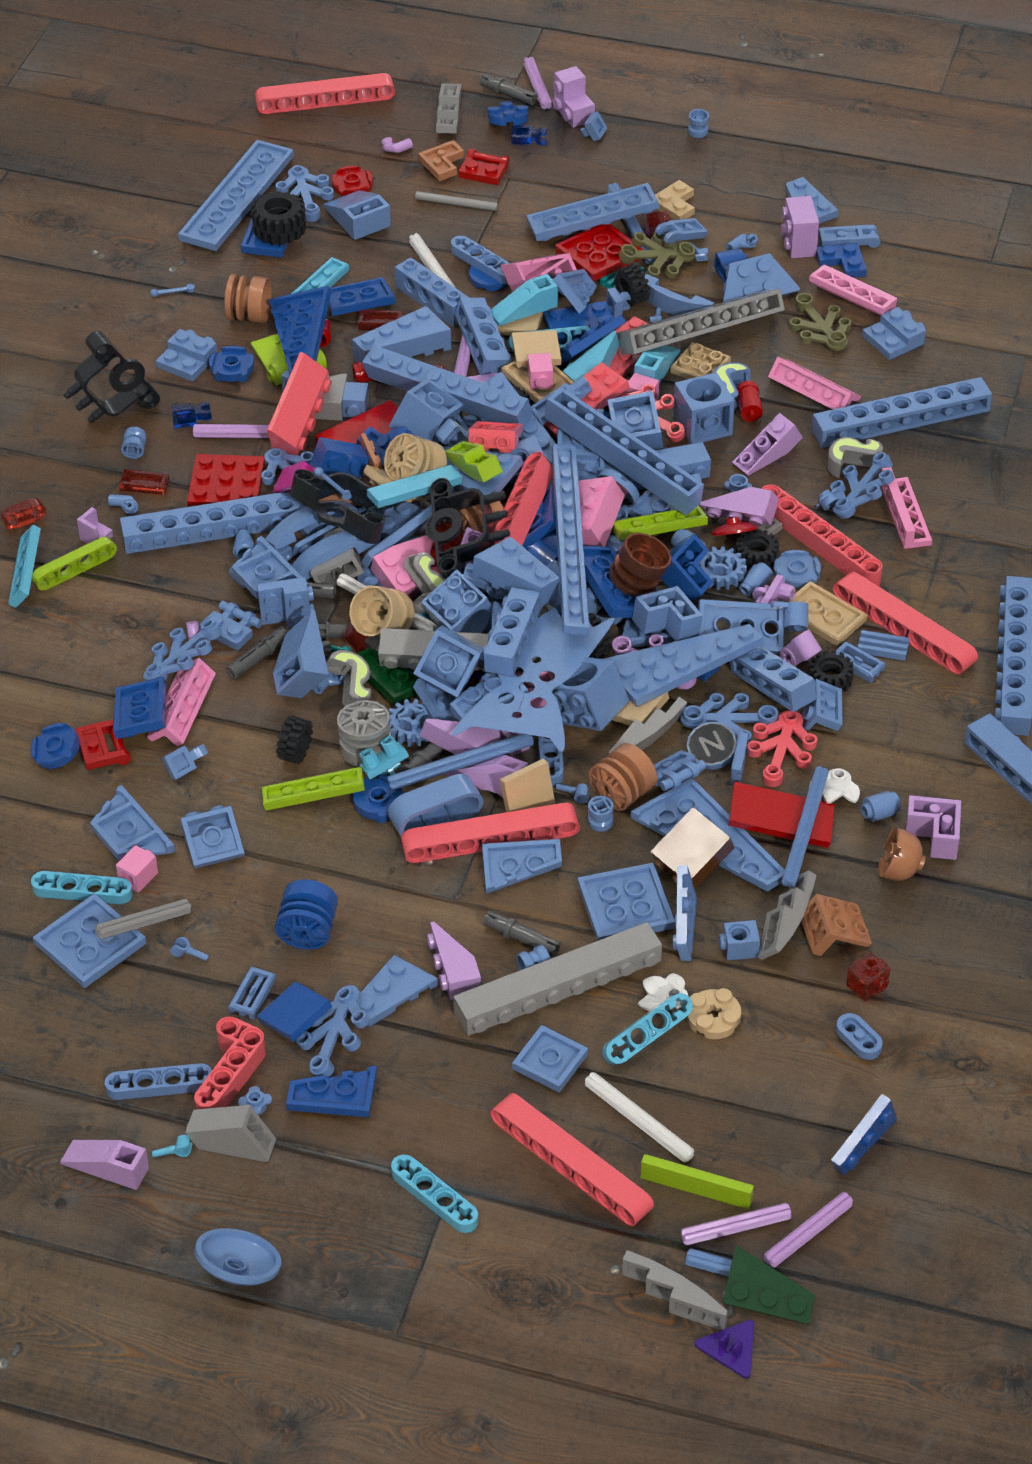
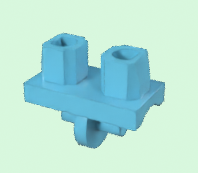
[359,735,409,780]

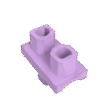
[752,574,796,604]

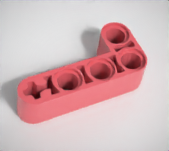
[194,1016,266,1110]

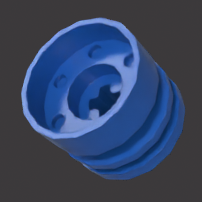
[275,879,338,950]

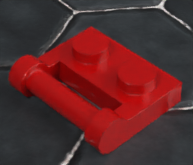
[458,148,510,186]
[75,719,131,770]

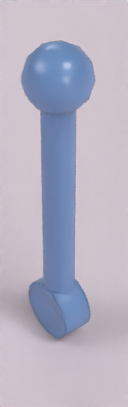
[150,284,195,297]
[314,467,351,500]

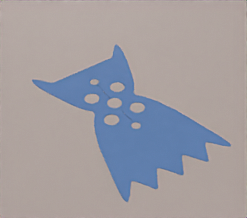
[452,601,614,753]

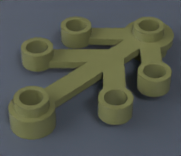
[619,232,695,279]
[789,293,852,351]

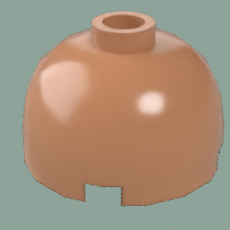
[878,828,925,881]

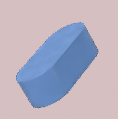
[388,774,484,837]

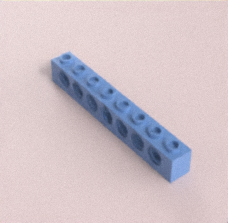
[812,377,992,448]
[120,491,306,554]
[995,576,1032,736]

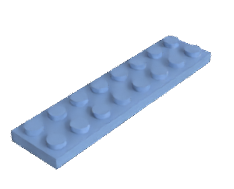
[178,140,294,251]

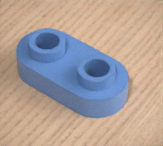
[836,1013,883,1060]

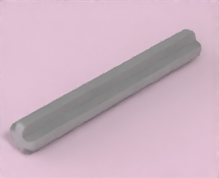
[95,899,191,939]

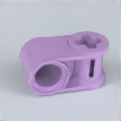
[780,629,822,666]

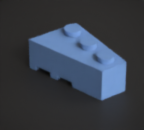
[472,536,560,607]

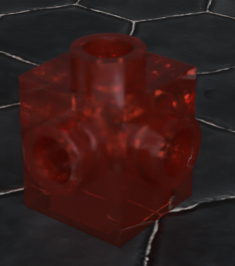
[846,952,890,1001]

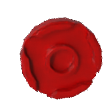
[332,166,373,196]

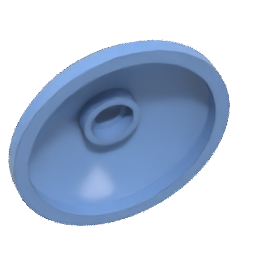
[194,1228,281,1286]

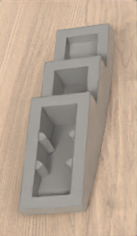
[436,84,462,134]
[607,697,687,757]
[758,870,816,960]
[622,1250,728,1330]

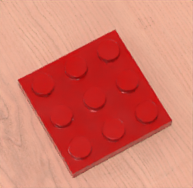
[555,224,643,281]
[187,454,265,507]

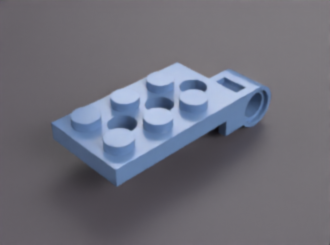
[698,599,809,654]

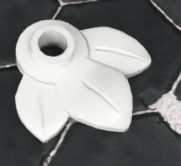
[809,768,860,804]
[638,973,688,1012]

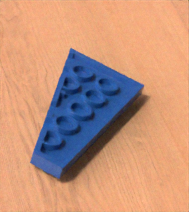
[268,286,332,375]

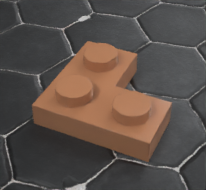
[418,140,464,181]

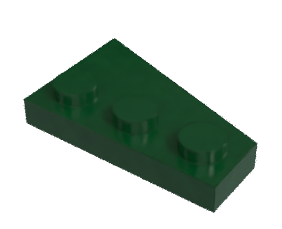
[355,648,419,705]
[722,1246,816,1325]

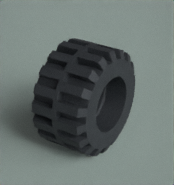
[251,191,306,245]

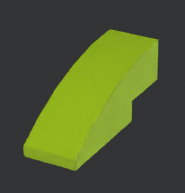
[445,441,503,483]

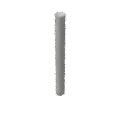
[415,191,498,211]

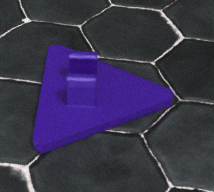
[695,1320,754,1379]

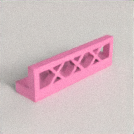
[809,265,897,316]
[768,356,861,409]
[881,467,932,549]
[147,658,216,746]

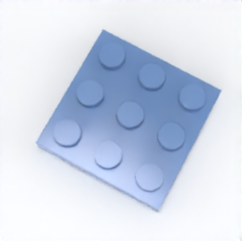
[577,863,675,941]
[33,893,147,988]

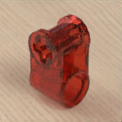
[645,210,670,239]

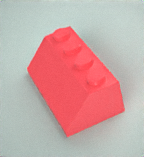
[267,352,332,455]

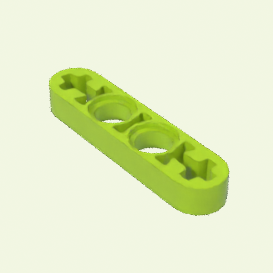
[31,536,117,591]

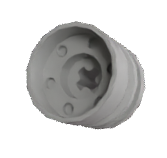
[337,700,391,767]

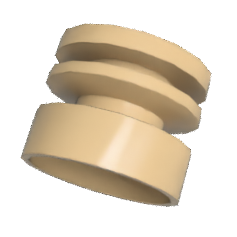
[384,433,447,481]
[349,585,414,637]

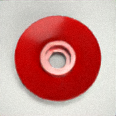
[711,517,758,536]

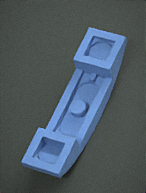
[645,273,714,316]
[265,500,358,550]
[292,530,380,580]

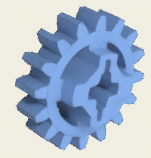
[698,546,747,590]
[389,699,433,747]

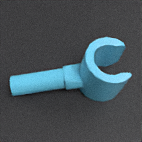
[152,1135,192,1158]

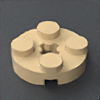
[687,988,741,1039]

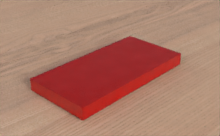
[315,400,398,444]
[728,782,834,848]

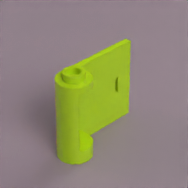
[251,334,327,386]

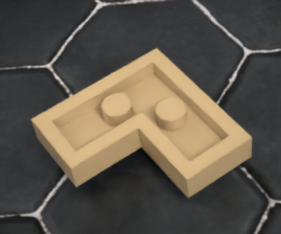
[655,180,695,220]

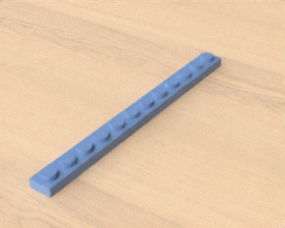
[551,444,589,635]

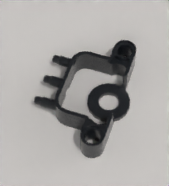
[63,331,160,423]
[290,469,397,544]
[425,478,510,580]

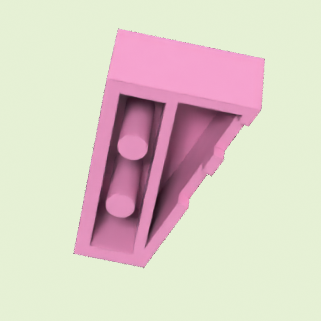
[500,253,577,292]
[578,476,625,547]

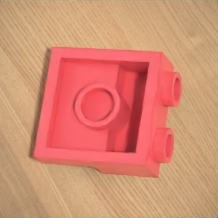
[469,421,523,453]

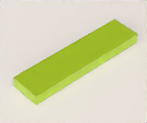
[612,506,708,541]
[262,767,365,811]
[641,1154,754,1210]

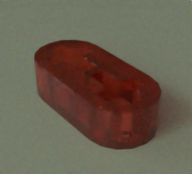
[1,498,46,529]

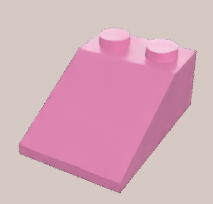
[371,535,442,599]

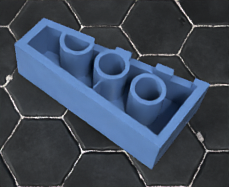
[352,306,451,363]

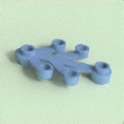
[276,165,334,222]
[261,448,313,494]
[830,452,895,519]
[143,619,222,681]
[680,693,778,743]
[296,985,370,1078]

